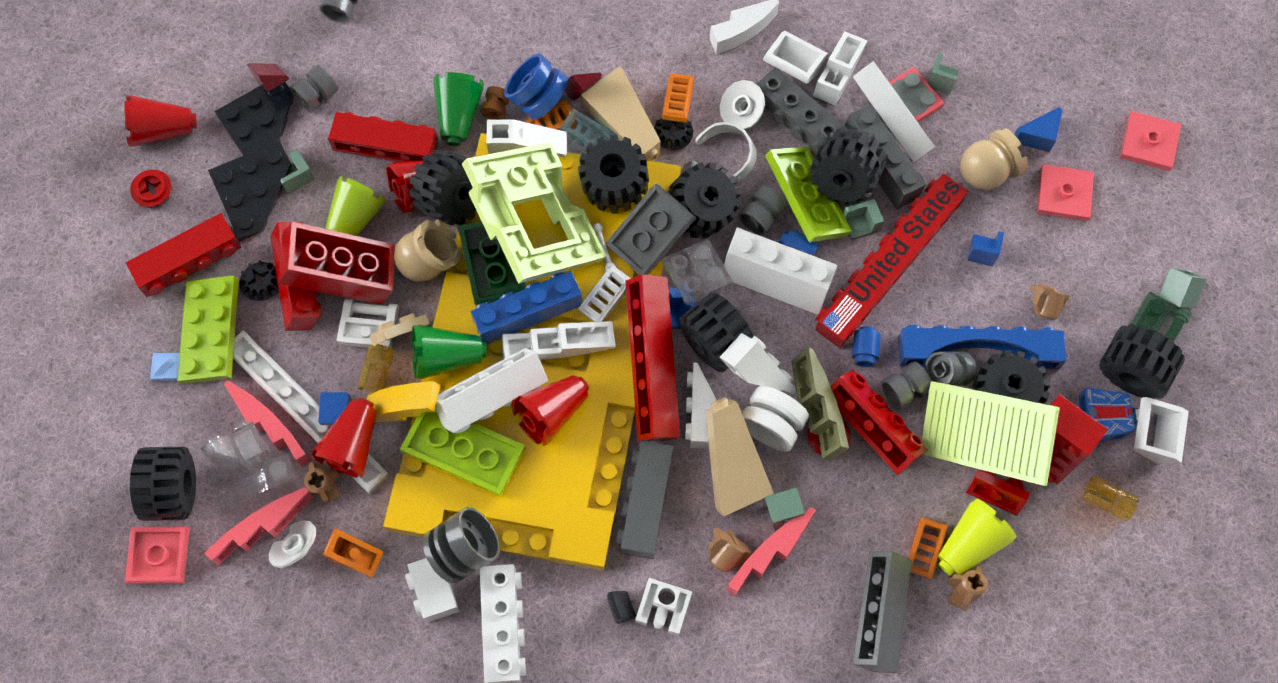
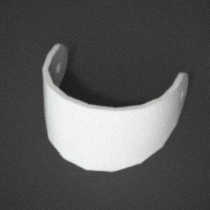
[695,122,757,184]

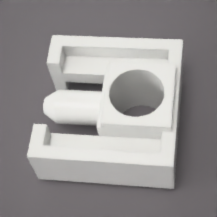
[635,578,692,637]

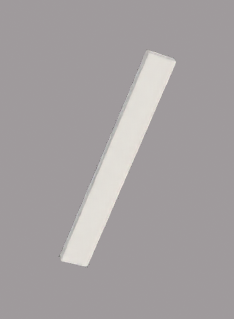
[233,330,389,494]

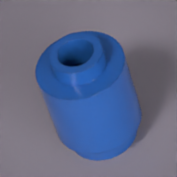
[779,229,818,256]
[852,326,881,367]

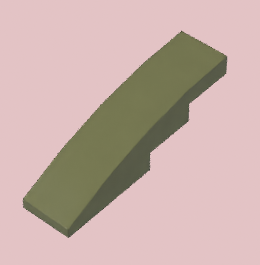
[791,348,849,462]

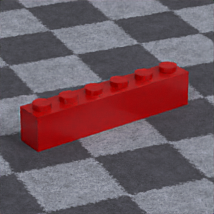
[625,275,680,441]

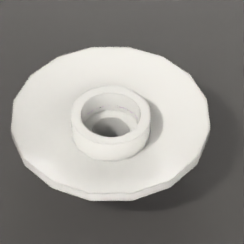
[720,80,765,129]
[269,520,316,568]

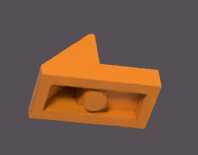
[323,528,384,578]

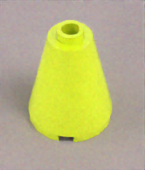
[938,499,1017,576]

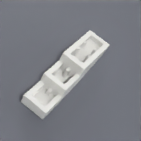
[853,61,935,162]
[501,321,616,360]

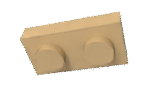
[370,313,430,346]

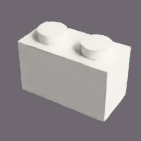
[405,558,460,623]

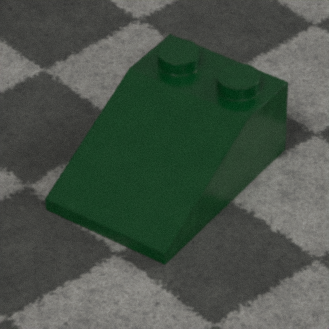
[457,221,526,305]

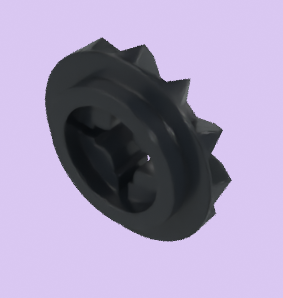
[654,118,694,150]
[239,260,279,301]

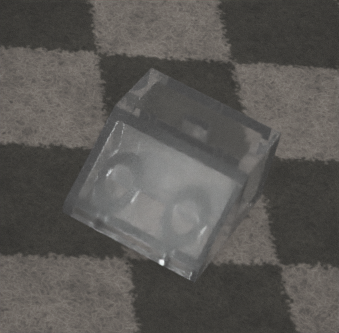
[661,239,733,305]
[201,421,279,477]

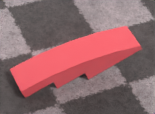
[224,381,311,467]
[204,487,314,566]
[727,507,816,596]

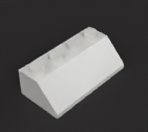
[720,228,838,315]

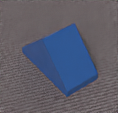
[1014,107,1063,152]

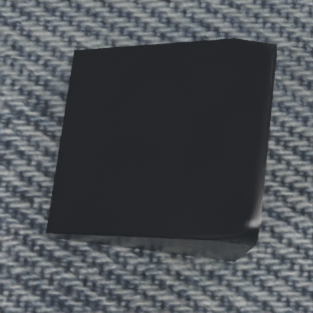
[607,591,636,624]

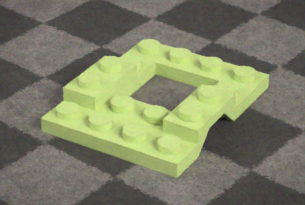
[462,142,607,283]

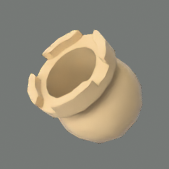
[960,128,1028,190]
[394,219,462,282]

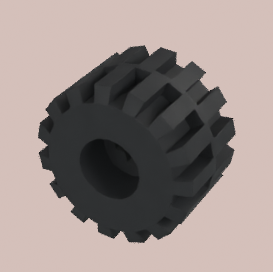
[810,127,886,206]
[578,135,649,213]
[409,149,476,226]
[668,162,741,238]
[679,292,754,372]
[1099,324,1185,399]
[972,350,1050,404]
[130,446,196,521]

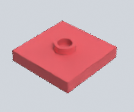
[1120,111,1181,171]
[1037,164,1094,221]
[125,526,190,584]

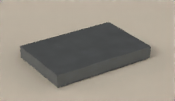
[605,183,696,275]

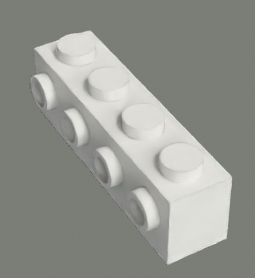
[435,348,548,433]
[480,564,526,683]

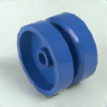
[504,53,568,120]

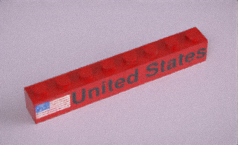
[815,173,968,349]

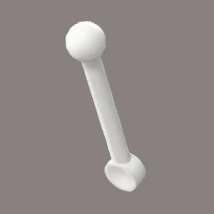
[593,223,616,272]

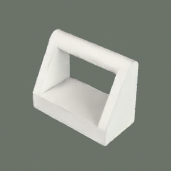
[763,31,828,84]
[1134,397,1189,464]

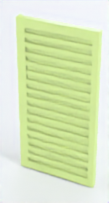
[922,381,1060,486]

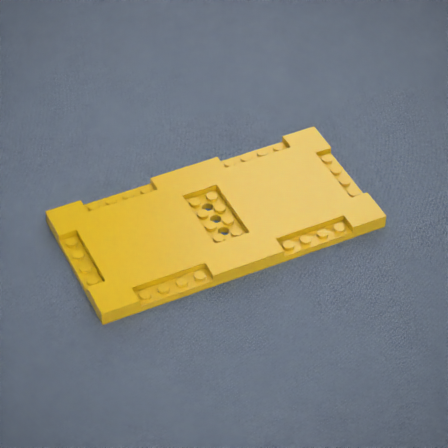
[383,133,681,571]

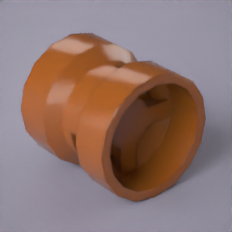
[480,86,510,120]

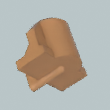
[1030,283,1070,320]
[304,460,341,504]
[708,528,752,572]
[947,565,988,611]

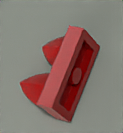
[966,470,1030,516]

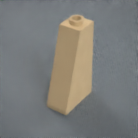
[581,66,660,162]
[705,397,774,516]

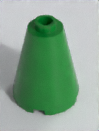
[433,72,484,146]
[411,325,487,379]

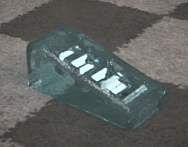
[560,108,616,149]

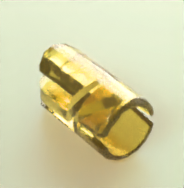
[357,344,394,394]
[1082,475,1139,521]

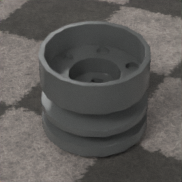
[423,507,500,583]

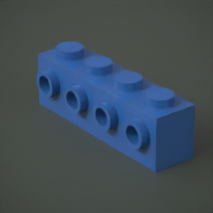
[471,271,582,345]

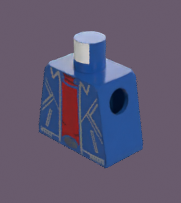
[1078,388,1140,443]

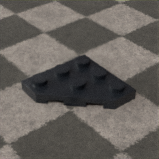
[214,82,294,156]
[208,141,292,241]

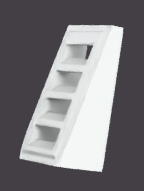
[578,265,631,322]

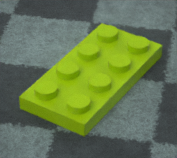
[765,146,852,242]
[177,275,239,384]
[400,409,525,497]

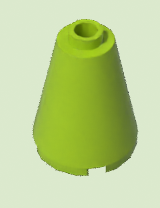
[325,176,386,236]

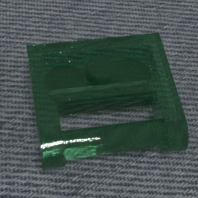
[1130,292,1192,341]

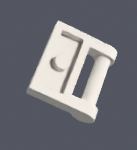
[336,299,399,350]

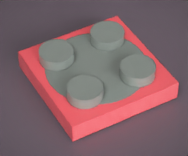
[889,67,944,123]

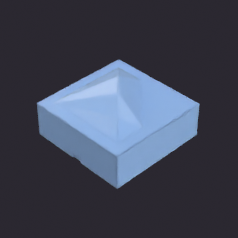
[150,353,180,382]

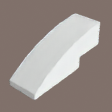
[710,0,779,55]
[813,32,867,106]

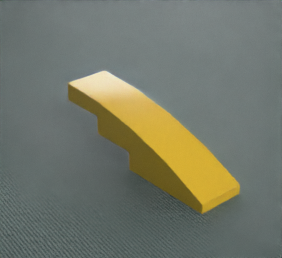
[367,381,440,422]

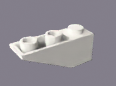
[486,120,567,157]
[720,333,796,394]
[685,363,716,449]

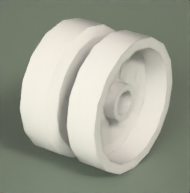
[742,386,809,452]

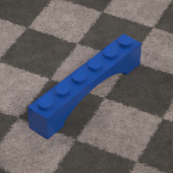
[898,325,1066,369]

